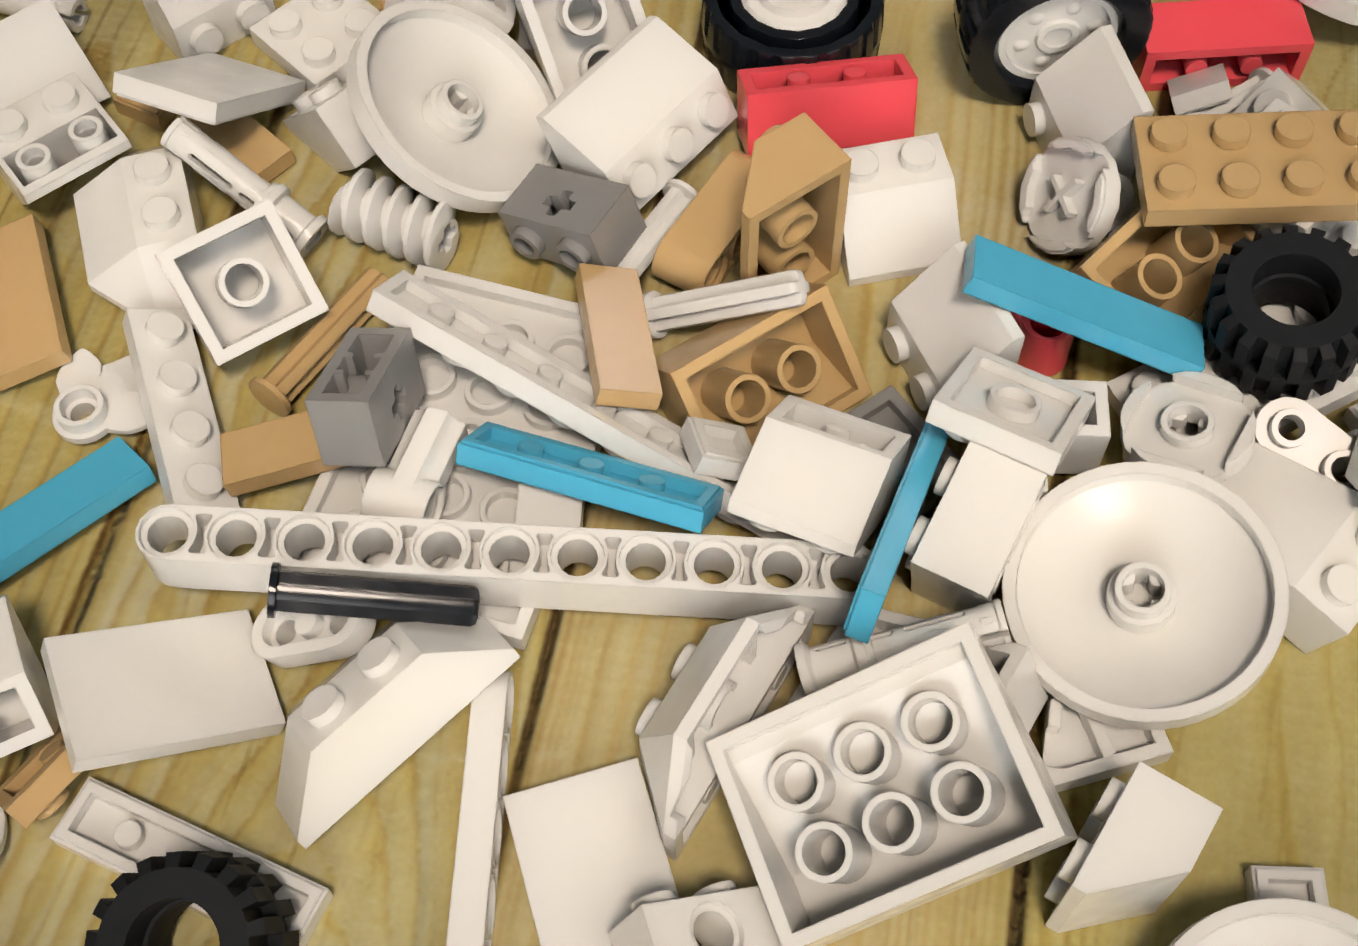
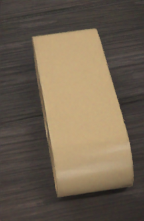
[651,149,751,291]

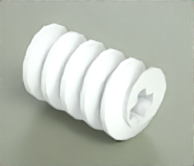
[327,167,460,270]

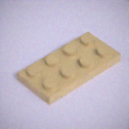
[1130,109,1358,227]

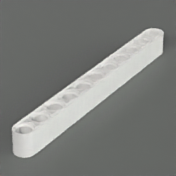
[135,504,872,626]

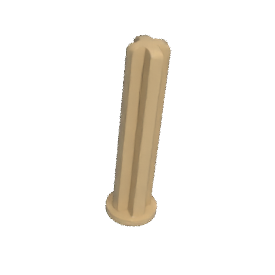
[249,268,389,417]

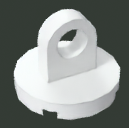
[1019,136,1135,256]

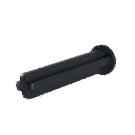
[267,562,480,627]

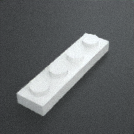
[122,308,240,508]

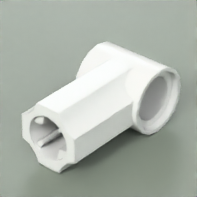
[360,406,468,519]

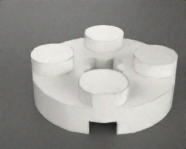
[1120,371,1257,485]

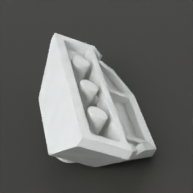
[73,146,205,329]
[635,605,815,861]
[275,619,521,849]

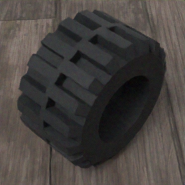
[1201,225,1358,400]
[84,851,299,946]

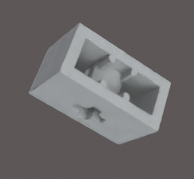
[498,163,647,272]
[304,327,426,469]

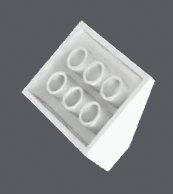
[705,621,1078,946]

